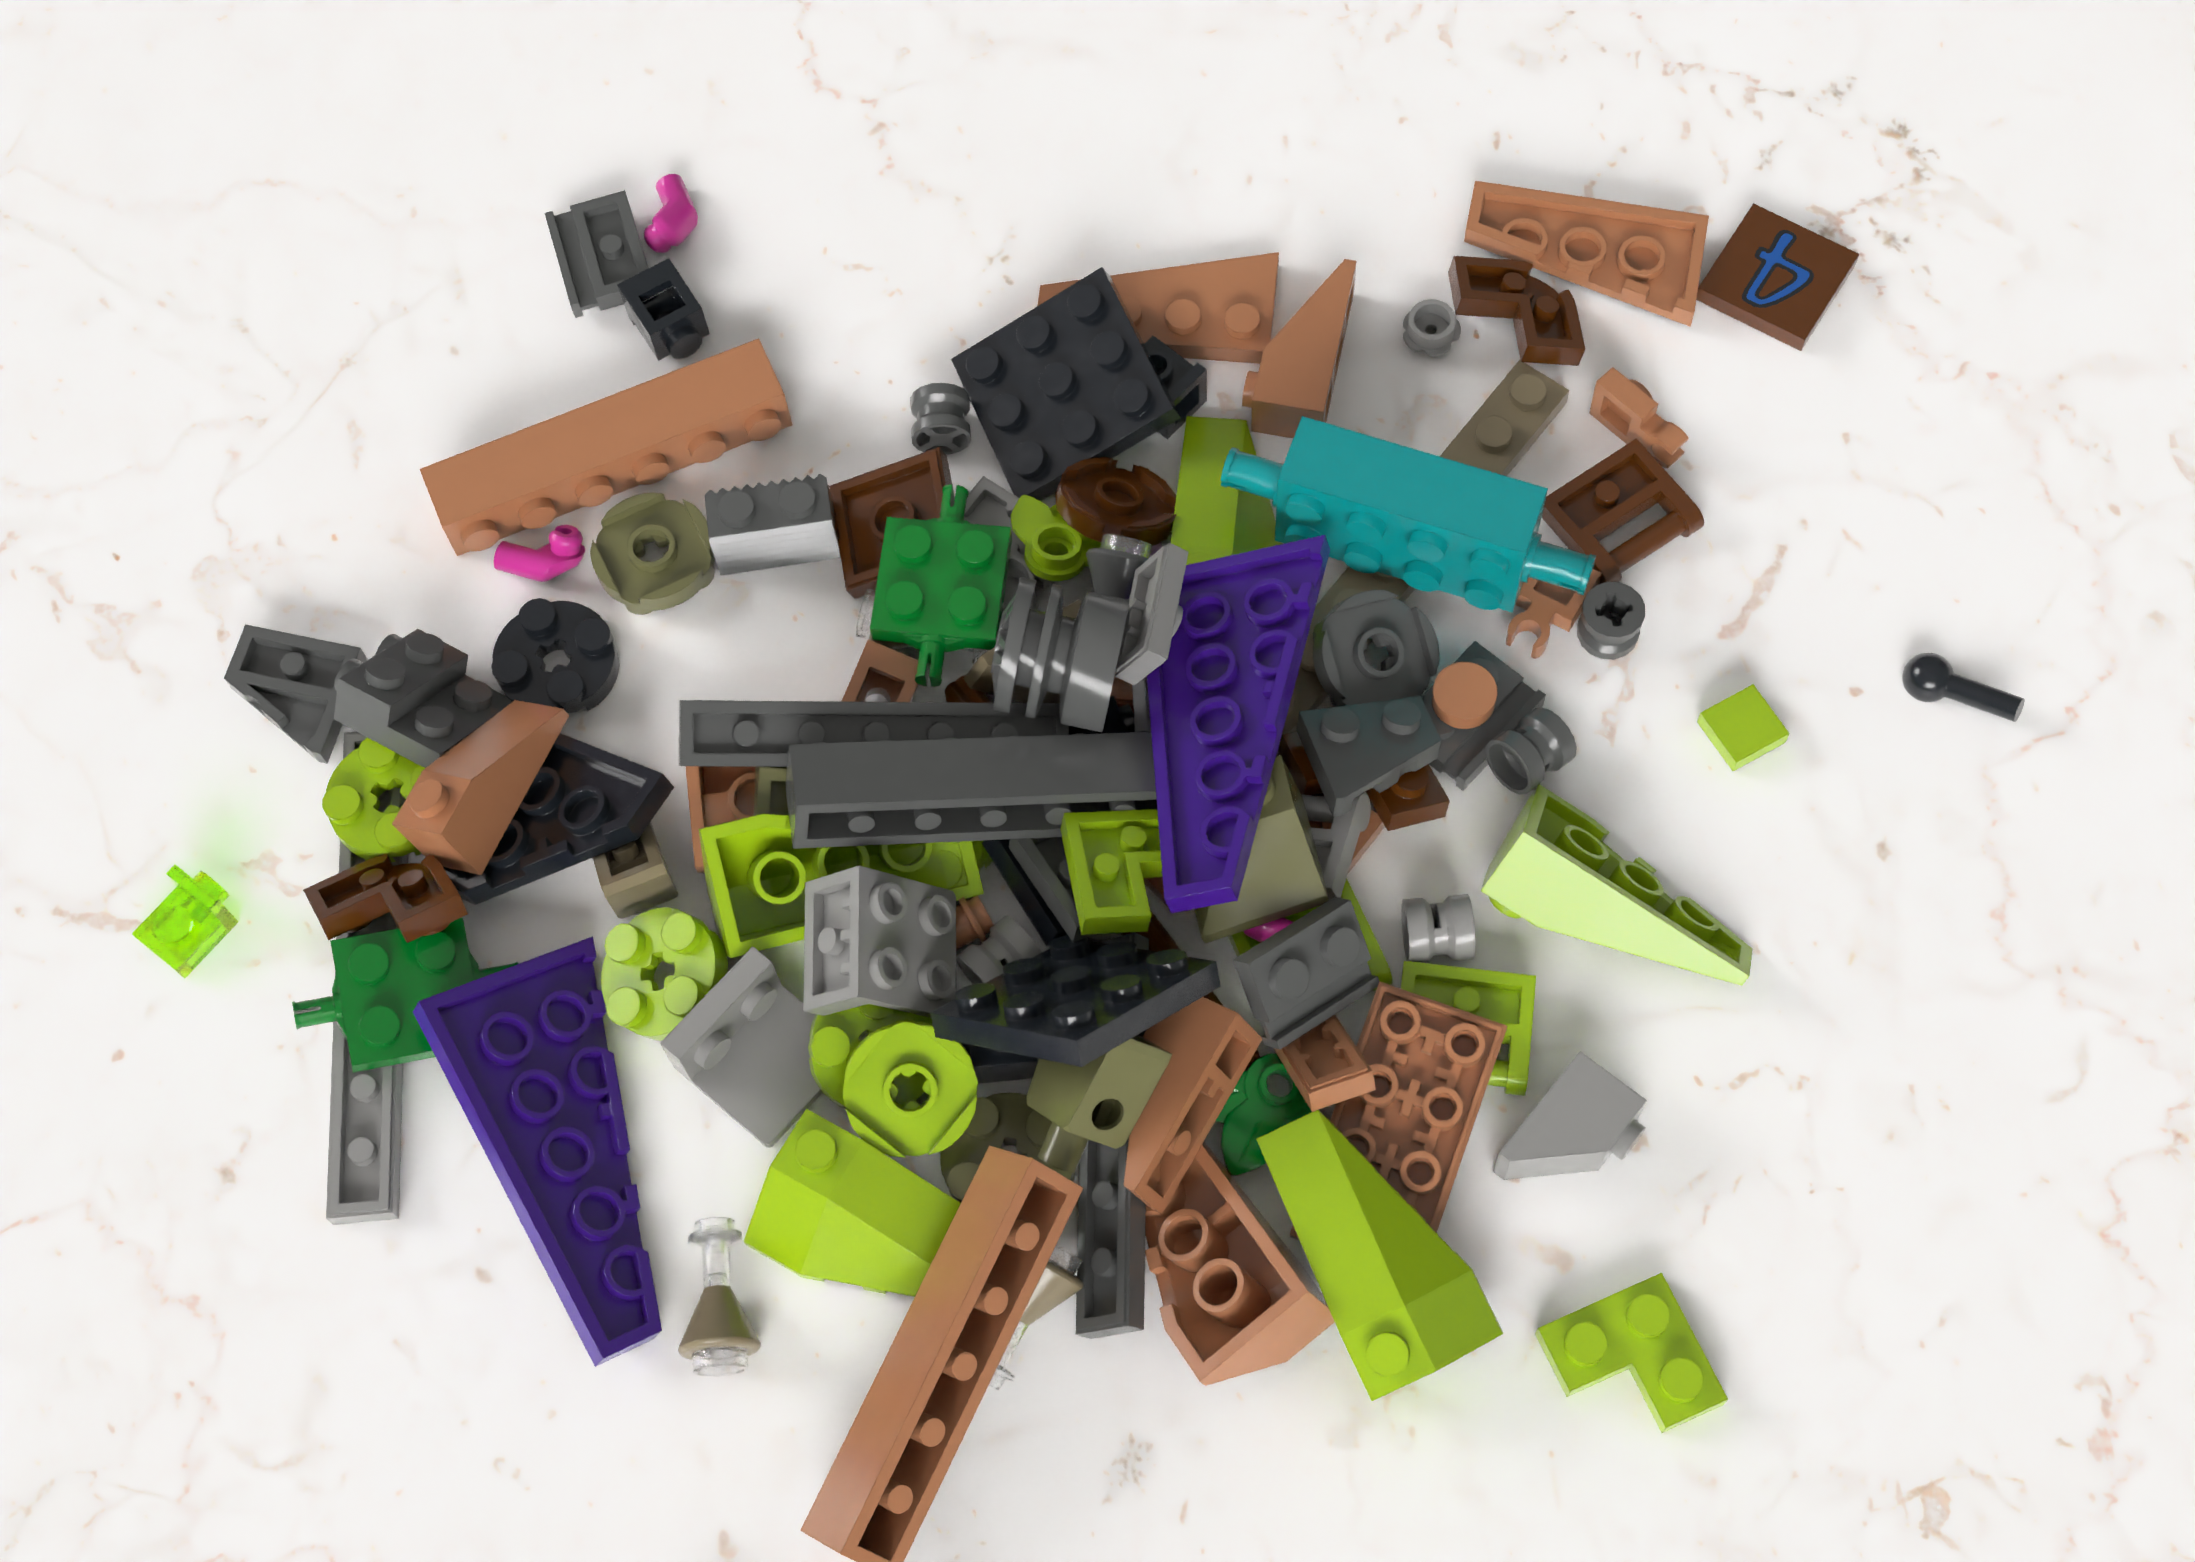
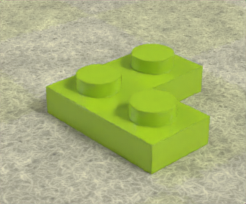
[1060,809,1163,935]
[1535,1272,1728,1433]

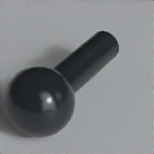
[1902,653,2025,722]

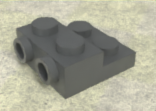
[334,629,513,768]

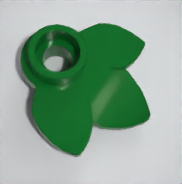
[1215,1053,1312,1176]

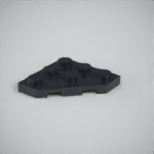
[443,733,675,905]

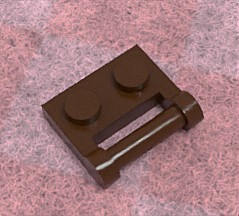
[1542,438,1704,585]

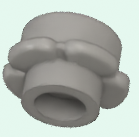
[1403,299,1461,356]

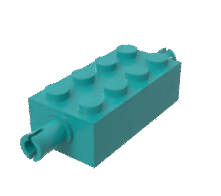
[1220,416,1596,613]

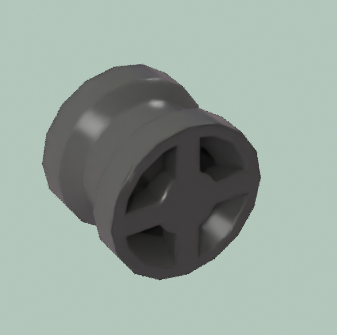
[910,383,971,455]
[1577,582,1645,660]

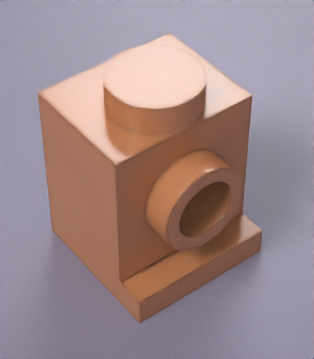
[842,639,919,702]

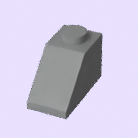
[1493,1051,1647,1180]

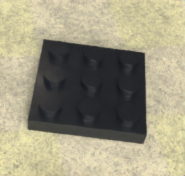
[951,267,1181,501]
[930,935,1221,1067]

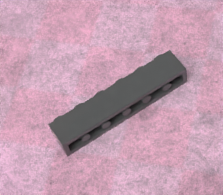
[786,731,1157,849]

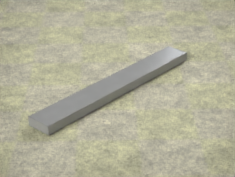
[326,732,409,1225]

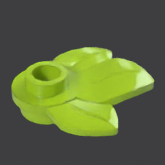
[1011,495,1129,581]

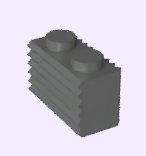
[704,473,841,576]

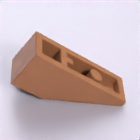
[1242,259,1357,438]
[392,700,569,875]
[1124,997,1262,1214]

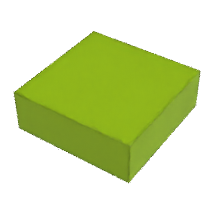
[1697,684,1790,772]

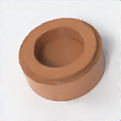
[1431,662,1497,729]

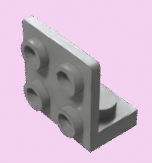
[803,866,956,1018]
[660,946,823,1148]

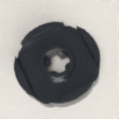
[491,598,620,713]

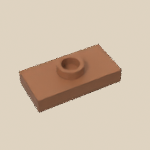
[1273,1015,1376,1112]

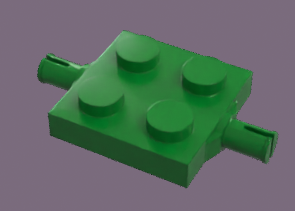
[870,484,1012,687]
[292,918,519,1072]

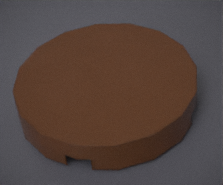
[1055,457,1177,549]

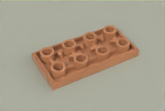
[1289,981,1508,1241]

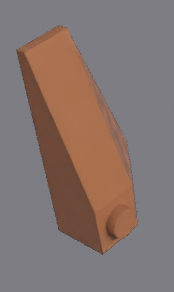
[1145,1141,1334,1386]

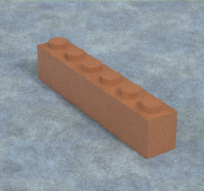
[420,338,793,556]
[800,1145,1083,1562]

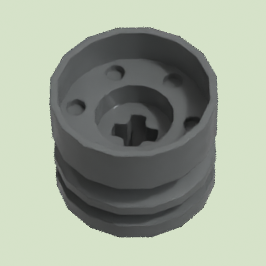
[991,577,1130,732]

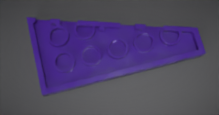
[1147,535,1330,913]
[413,936,662,1367]

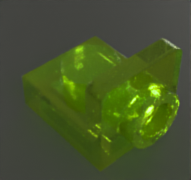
[132,864,239,979]

